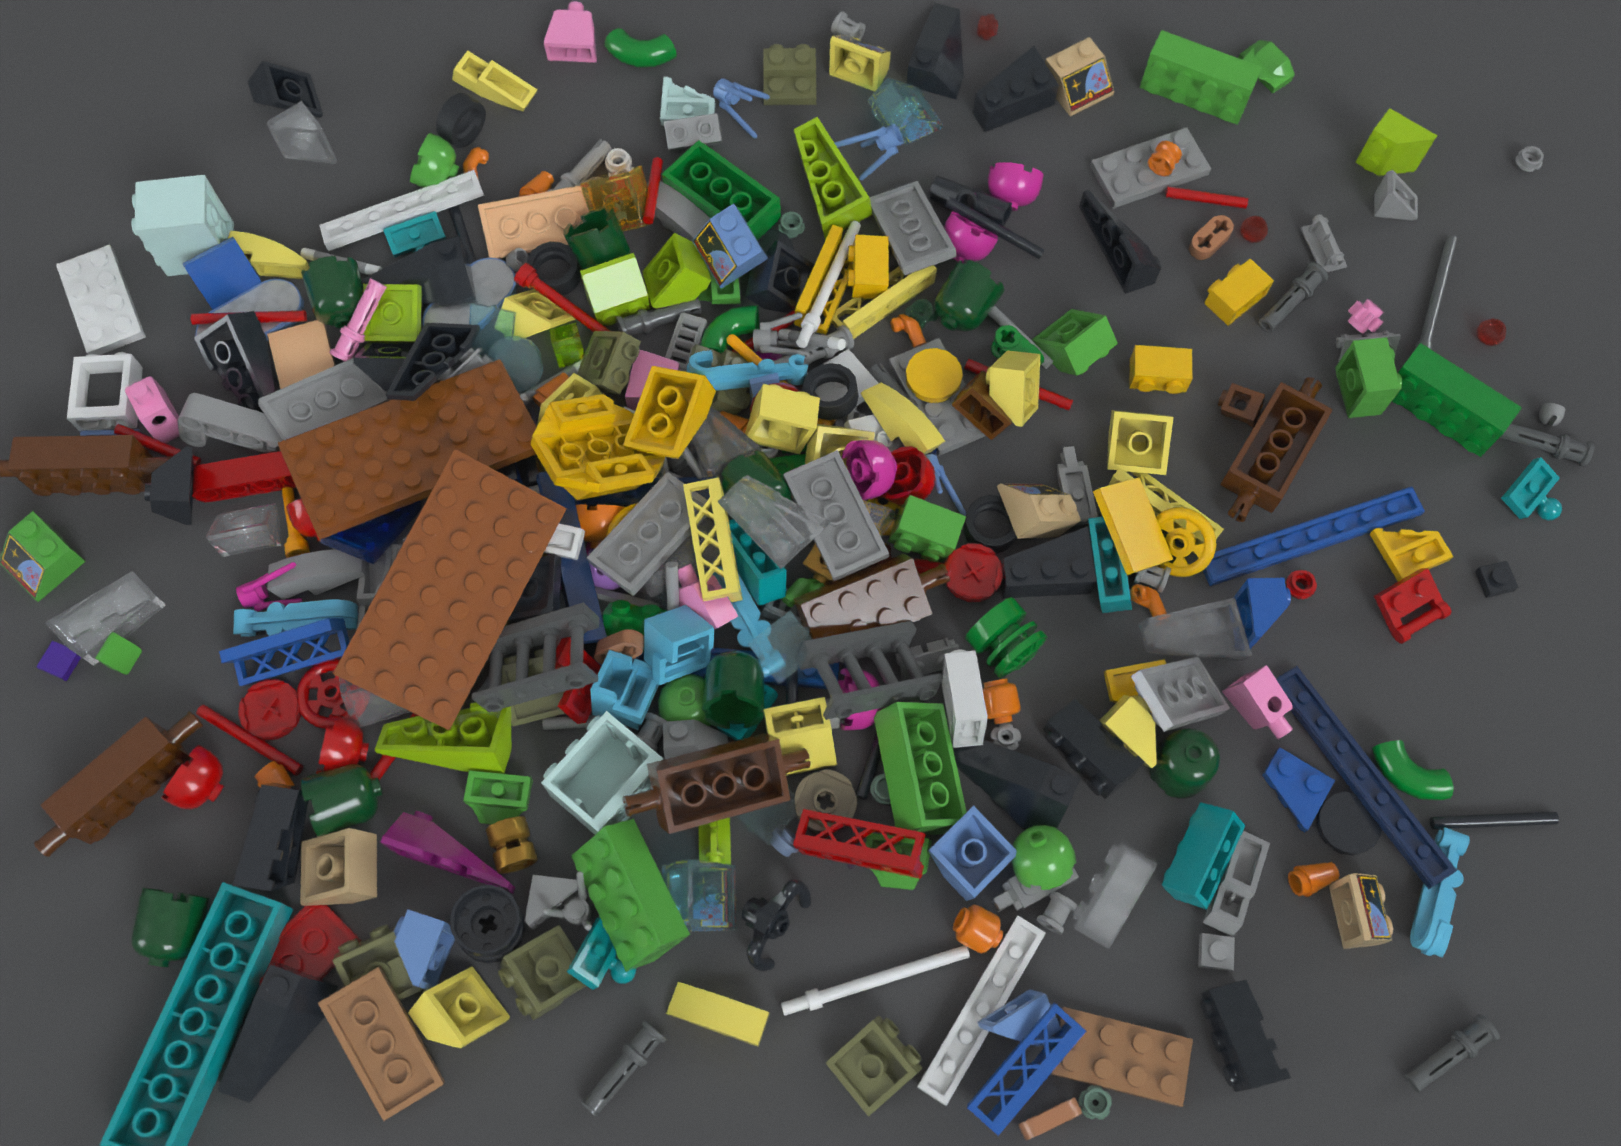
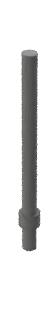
[1413,235,1457,352]

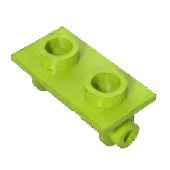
[699,817,731,867]

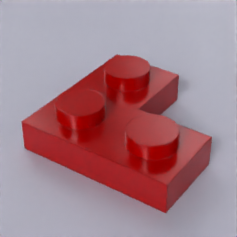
[556,637,601,724]

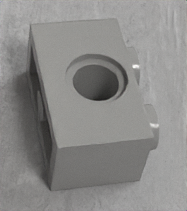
[664,113,723,151]

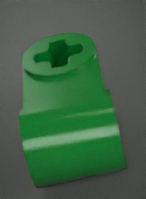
[991,325,1044,365]

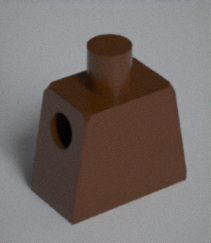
[952,371,1012,440]

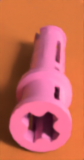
[329,278,387,361]

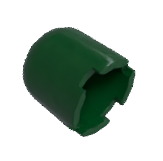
[563,208,631,270]
[301,256,363,328]
[935,260,1005,332]
[722,450,792,526]
[702,651,764,729]
[1149,728,1220,799]
[301,764,383,837]
[132,888,209,967]

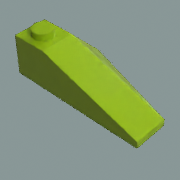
[375,702,512,774]

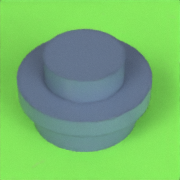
[770,828,799,857]

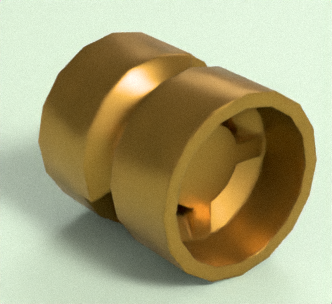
[486,816,538,874]

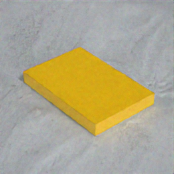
[1093,477,1173,575]

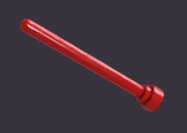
[514,263,610,332]

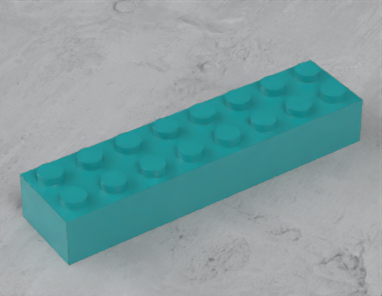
[99,882,294,1146]

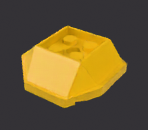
[531,394,665,500]

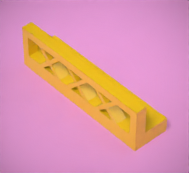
[794,225,852,335]

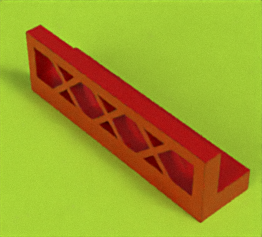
[793,809,926,879]

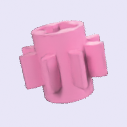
[1348,299,1384,334]

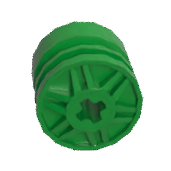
[965,597,1048,678]

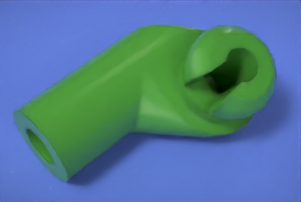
[781,578,825,607]

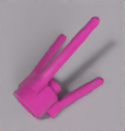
[236,562,302,612]

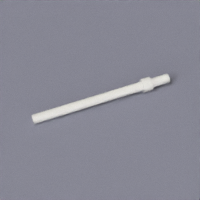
[796,221,861,348]
[781,945,970,1016]

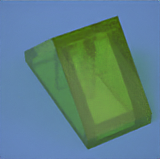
[549,323,585,368]

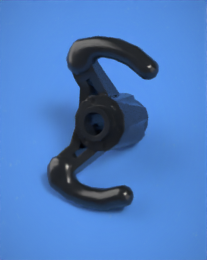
[741,879,811,971]

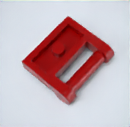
[1374,568,1451,644]

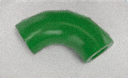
[604,28,677,68]
[700,306,760,353]
[1372,740,1453,800]

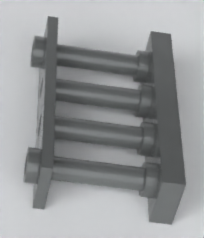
[472,602,599,712]
[796,621,943,720]

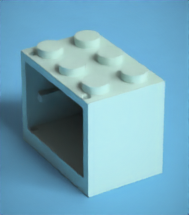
[131,175,234,276]
[541,711,664,834]

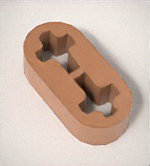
[1189,215,1234,260]
[594,630,644,664]
[1018,1097,1082,1140]

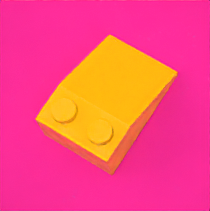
[623,366,716,459]

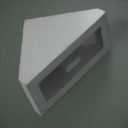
[1374,170,1418,221]
[525,875,578,930]

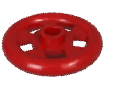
[297,659,370,729]

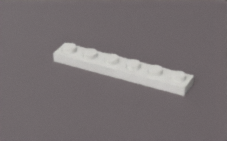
[319,170,484,251]
[917,916,1046,1106]

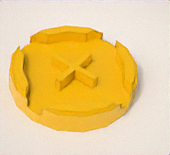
[905,348,963,403]

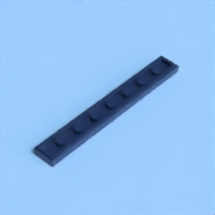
[1276,666,1457,889]

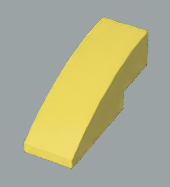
[452,50,537,111]
[228,230,310,279]
[860,382,945,455]
[666,982,770,1047]

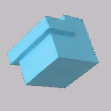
[644,605,714,685]
[590,650,659,730]

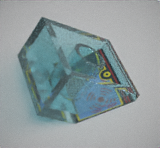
[867,78,944,144]
[662,859,737,932]

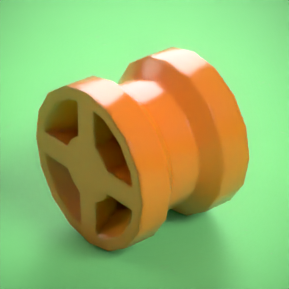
[1148,141,1182,176]

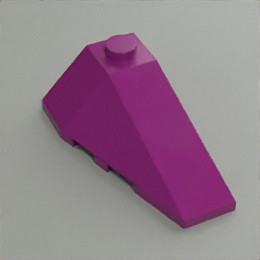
[380,811,515,894]

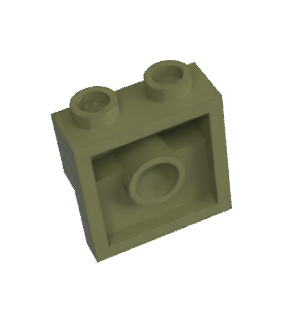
[763,44,816,105]
[577,331,641,394]
[690,344,750,415]
[501,648,565,727]
[333,924,422,1000]
[498,925,586,1021]
[826,1016,922,1117]

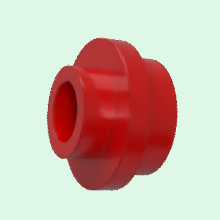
[1286,570,1317,599]

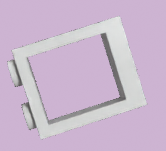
[67,352,143,431]
[941,649,988,748]

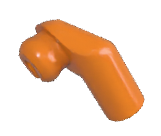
[463,147,489,177]
[890,314,926,348]
[1130,584,1168,622]

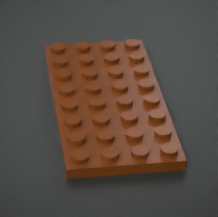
[278,359,537,540]
[333,449,567,730]

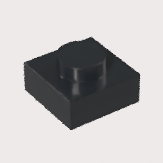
[1475,561,1519,598]

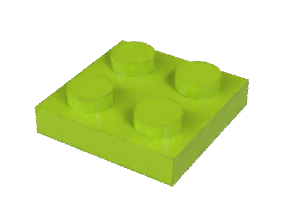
[363,284,422,342]

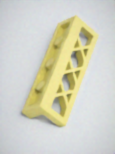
[831,265,937,339]
[1108,468,1224,544]
[683,477,743,603]

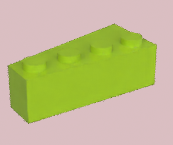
[794,117,872,240]

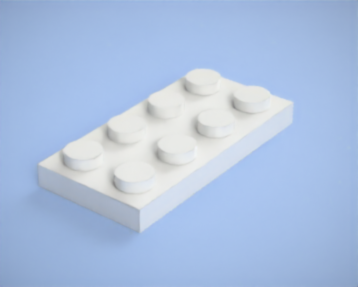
[56,244,146,355]

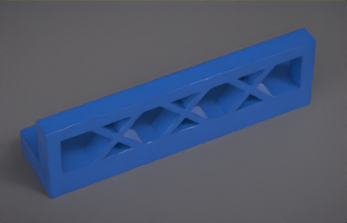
[219,618,350,686]
[967,1002,1086,1136]

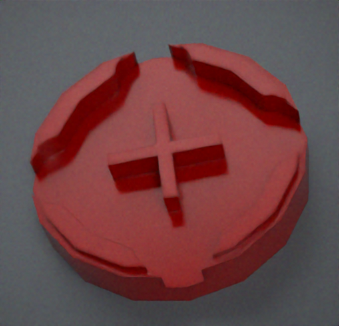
[944,543,1003,602]
[238,679,302,740]

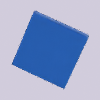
[182,237,262,310]

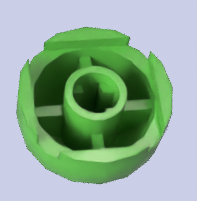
[410,133,459,188]
[658,673,711,727]
[1011,825,1076,890]

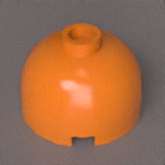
[575,504,625,549]

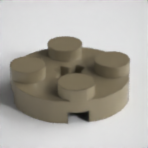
[794,770,857,834]

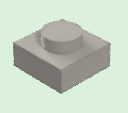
[1198,933,1235,972]

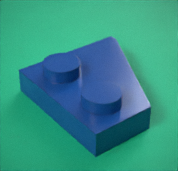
[1262,747,1335,833]

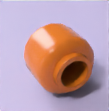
[982,678,1021,724]
[953,904,1003,953]

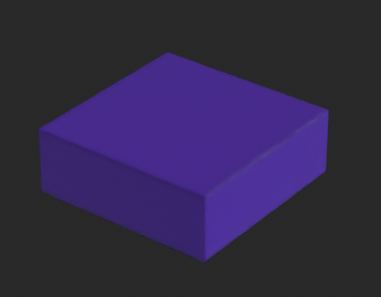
[36,640,83,681]

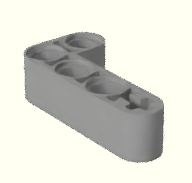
[178,393,283,453]

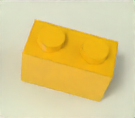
[847,234,889,299]
[1205,259,1274,326]
[1130,345,1192,394]

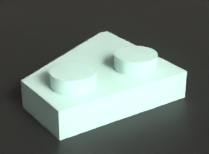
[660,77,715,126]

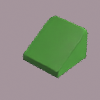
[95,632,142,675]

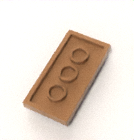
[318,966,445,1121]
[1050,1007,1193,1107]

